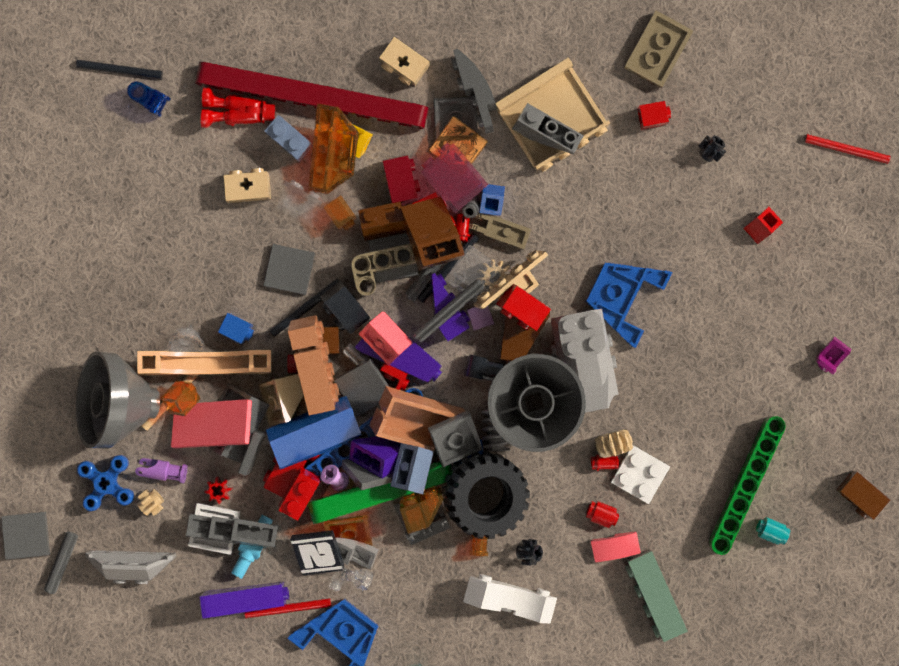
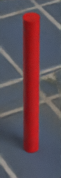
[804,134,891,164]
[244,598,332,618]

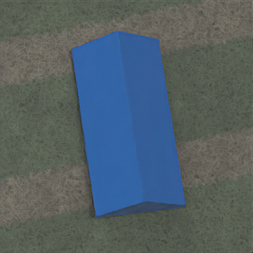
[266,396,361,470]

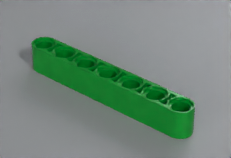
[708,416,786,555]
[307,462,453,524]

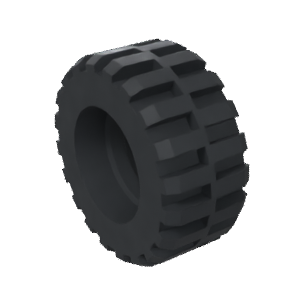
[442,451,530,539]

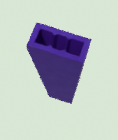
[355,338,442,382]
[200,582,289,619]

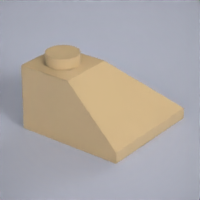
[259,374,304,426]

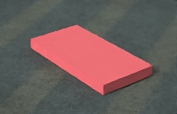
[171,399,252,448]

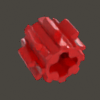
[204,477,233,504]

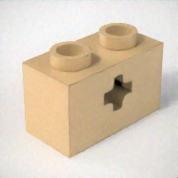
[379,37,430,86]
[224,168,271,203]

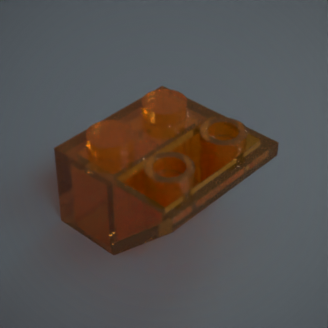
[400,486,443,534]

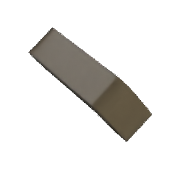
[351,244,416,297]

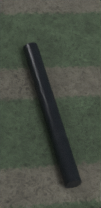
[76,60,163,79]
[417,233,480,303]
[269,278,340,337]

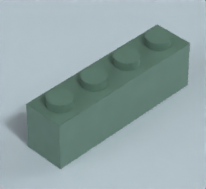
[625,549,688,642]

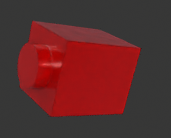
[637,101,671,130]

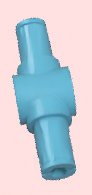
[231,515,273,579]

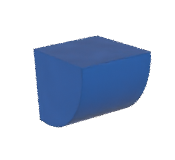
[480,184,505,216]

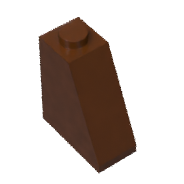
[500,312,550,364]

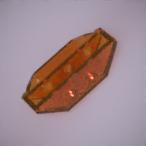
[308,104,359,194]

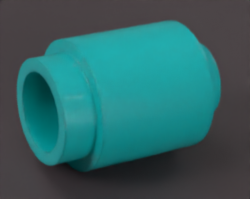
[756,517,790,545]

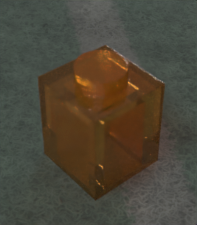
[323,195,357,231]
[161,380,201,416]

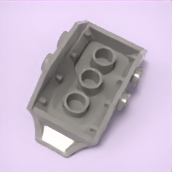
[551,309,618,413]

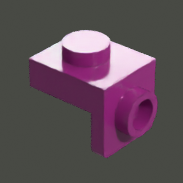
[816,336,851,374]

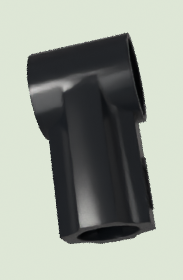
[464,354,506,381]

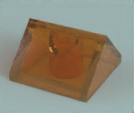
[324,512,373,546]

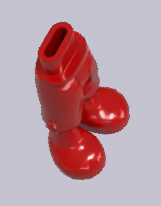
[201,87,275,128]

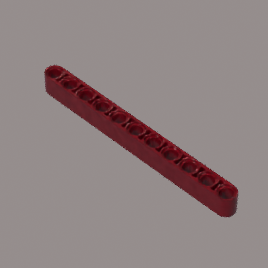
[195,62,429,129]

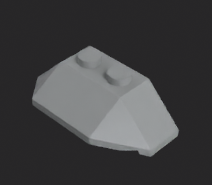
[85,550,176,584]

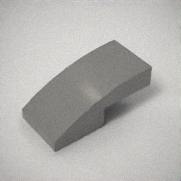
[336,538,379,569]

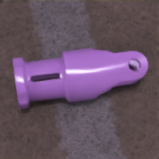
[135,458,188,484]

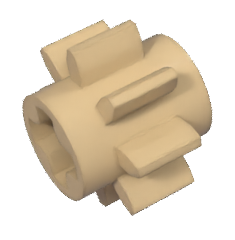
[137,489,164,516]

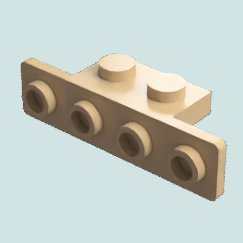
[473,250,548,309]

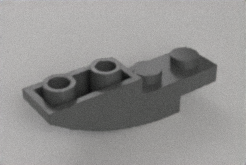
[451,49,496,134]

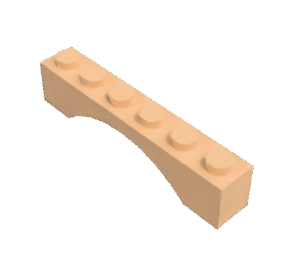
[137,350,271,375]

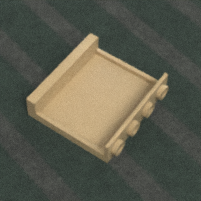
[496,57,610,172]

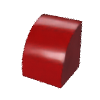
[743,207,783,244]

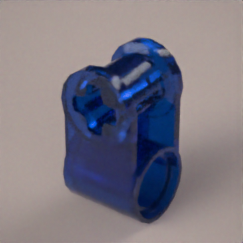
[127,81,171,118]

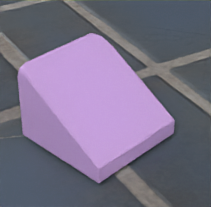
[467,306,494,331]

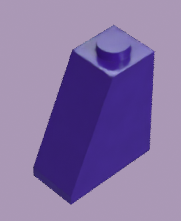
[349,436,404,478]

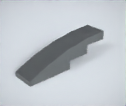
[185,514,278,548]

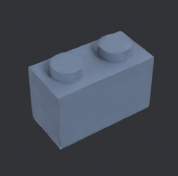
[265,115,313,163]
[391,443,434,494]

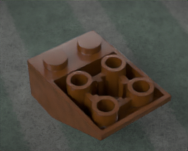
[400,196,465,270]

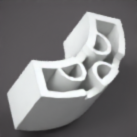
[463,574,557,623]

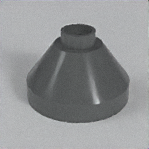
[76,351,160,449]
[487,354,586,452]

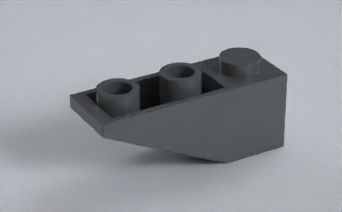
[512,103,584,154]

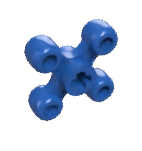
[77,455,134,511]

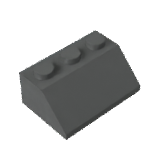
[210,382,270,463]

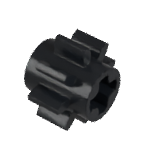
[698,135,726,162]
[516,539,543,566]

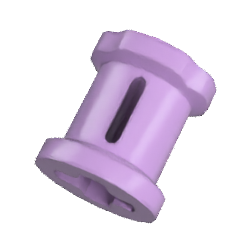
[321,465,349,491]

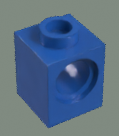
[218,313,254,344]

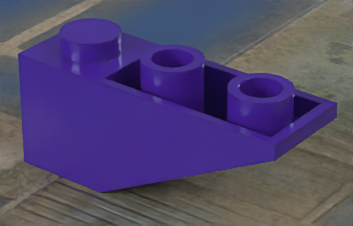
[431,272,470,341]

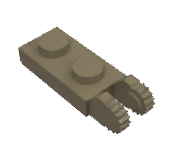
[469,212,531,250]

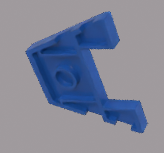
[586,262,673,348]
[288,598,379,666]

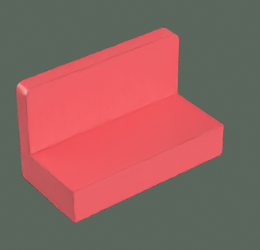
[359,312,412,366]

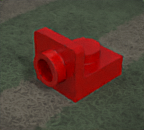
[381,363,410,391]

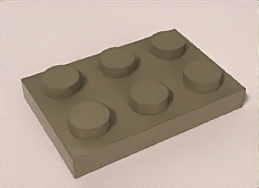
[624,11,693,89]

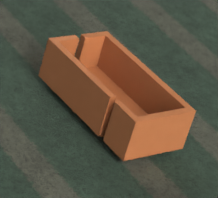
[288,315,340,415]
[370,386,465,451]

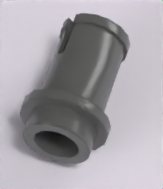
[462,195,481,218]

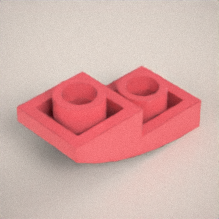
[591,532,641,562]

